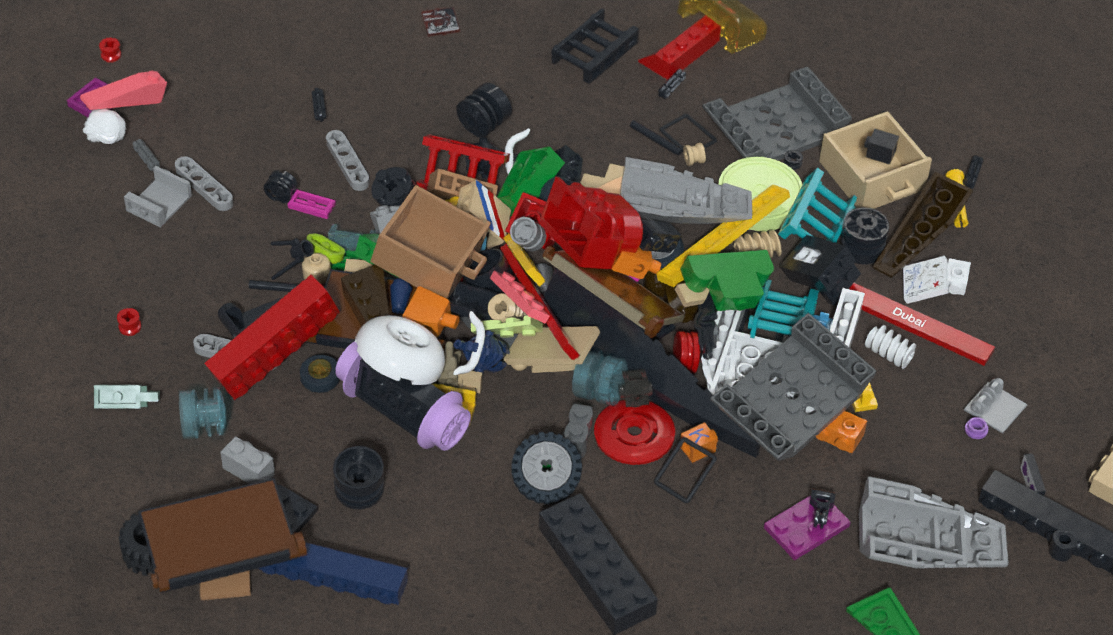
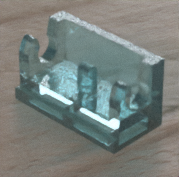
[328,224,376,251]

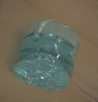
[179,387,226,439]

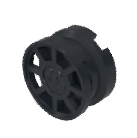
[263,170,298,203]

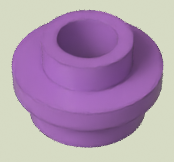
[965,417,988,439]

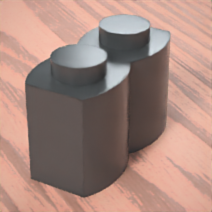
[564,404,593,459]

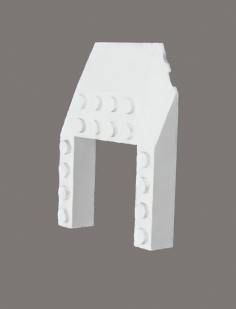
[701,288,865,414]

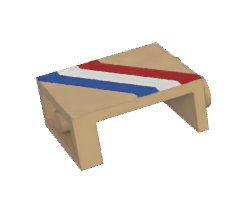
[457,180,511,248]

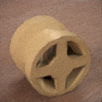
[683,143,706,166]

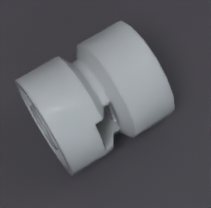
[510,217,546,251]

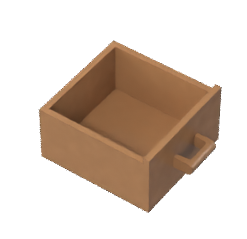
[370,185,491,299]

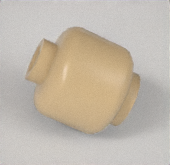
[302,253,331,285]

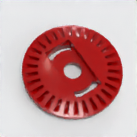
[594,399,675,465]

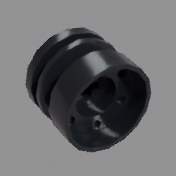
[456,82,512,138]
[840,207,889,265]
[463,248,518,294]
[333,446,384,510]

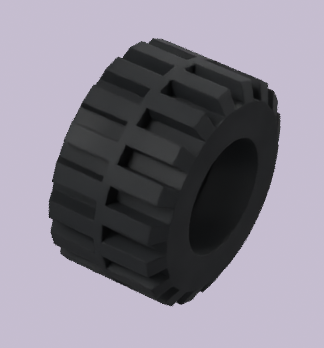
[118,514,155,576]

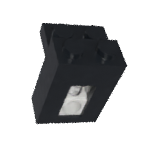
[780,235,861,305]

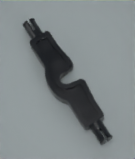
[694,292,718,360]

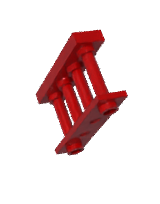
[416,134,510,191]

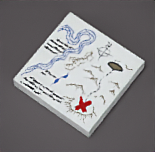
[903,256,949,303]

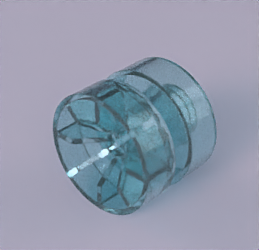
[572,351,628,406]

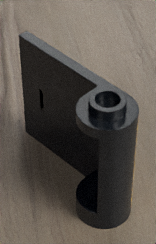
[218,298,281,338]

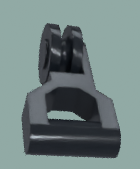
[810,488,836,529]

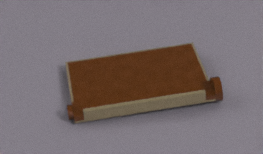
[543,246,685,338]

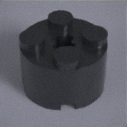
[371,167,418,207]

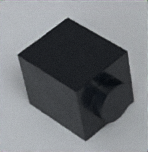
[864,129,899,165]

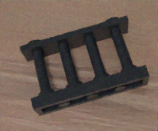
[551,8,639,84]

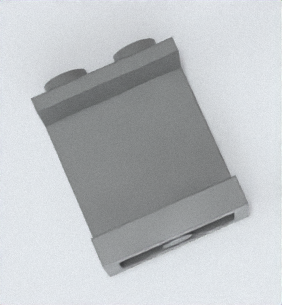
[124,166,192,227]

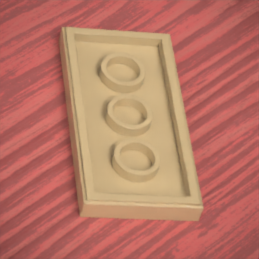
[504,326,600,365]

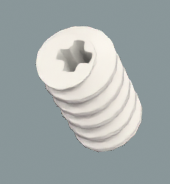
[865,325,916,369]

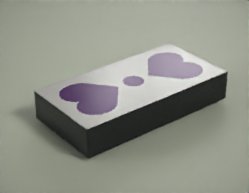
[1020,454,1046,496]

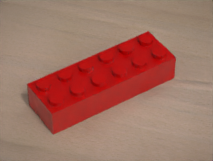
[204,275,340,400]

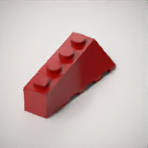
[638,15,721,80]

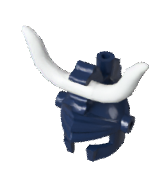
[453,311,510,375]

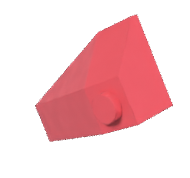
[80,71,167,110]

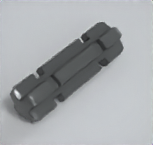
[133,139,160,171]

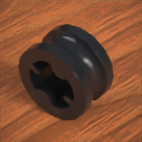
[784,150,803,170]

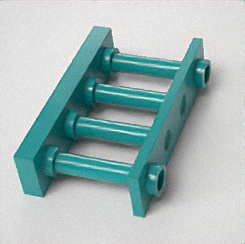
[778,167,858,243]
[748,280,819,338]

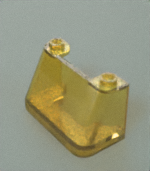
[677,0,767,54]

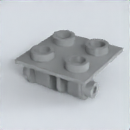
[964,378,1027,433]

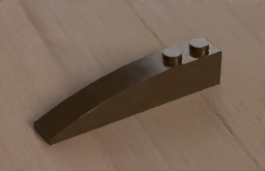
[873,172,973,278]

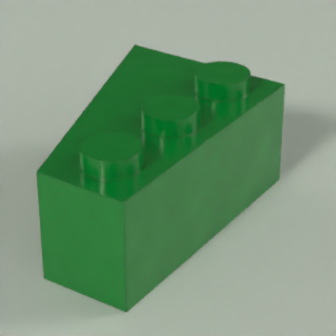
[497,147,565,217]

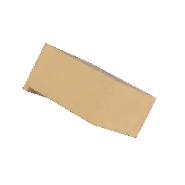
[819,111,932,209]

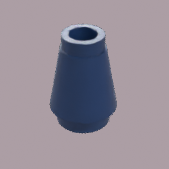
[390,279,412,314]

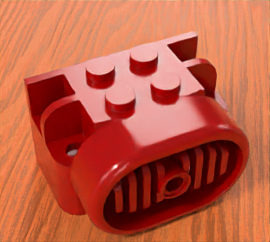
[539,177,643,269]

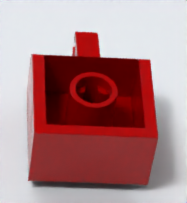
[505,192,556,251]

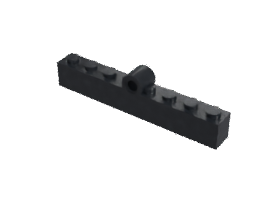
[978,470,1113,575]

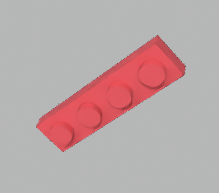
[490,271,550,323]

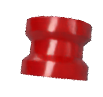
[99,38,121,62]
[117,308,141,336]

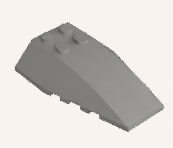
[620,157,752,224]
[859,476,1008,568]

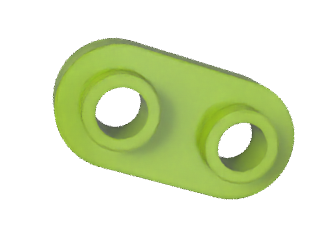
[306,234,345,264]

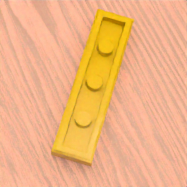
[503,234,545,287]

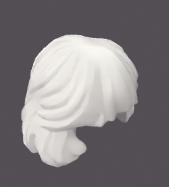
[83,108,126,144]

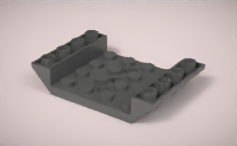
[703,66,852,161]
[710,313,877,461]

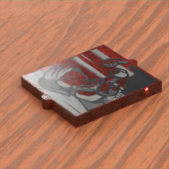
[421,7,460,36]

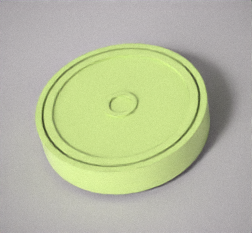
[718,157,802,231]

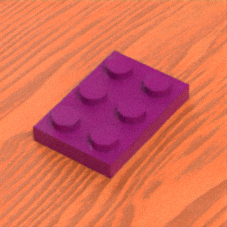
[764,495,850,561]

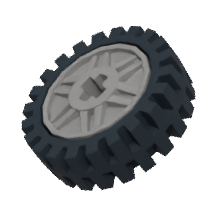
[511,432,582,504]

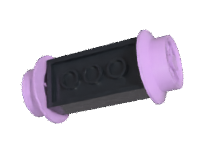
[336,341,471,451]

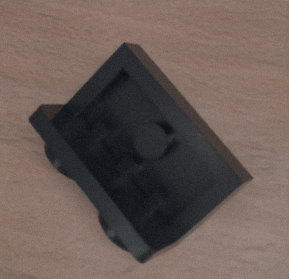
[450,281,500,321]

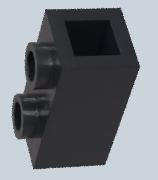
[640,219,682,253]

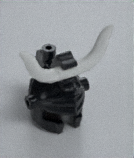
[465,129,530,179]

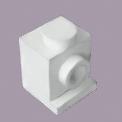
[948,258,971,295]

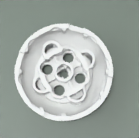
[355,315,445,385]

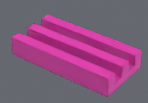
[288,190,336,219]

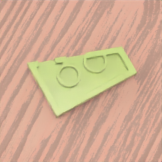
[471,316,543,338]

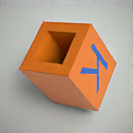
[681,422,718,463]

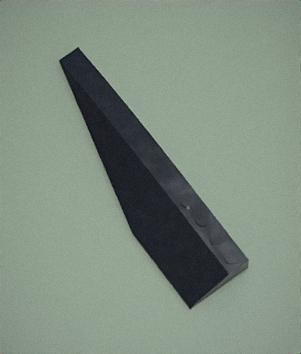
[543,267,760,458]

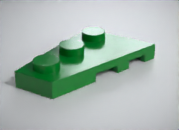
[846,587,920,635]

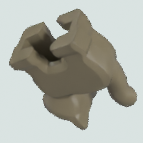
[438,341,461,388]

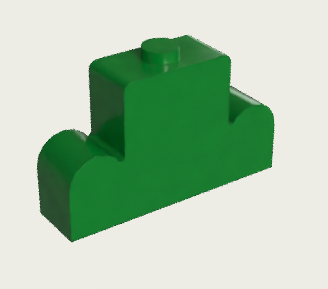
[680,250,774,311]

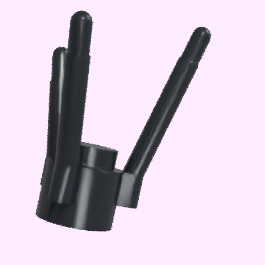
[270,238,313,280]

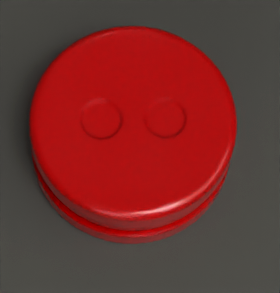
[673,331,700,374]

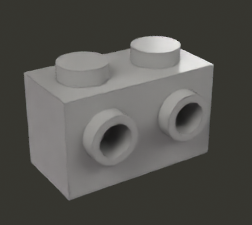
[221,437,275,484]

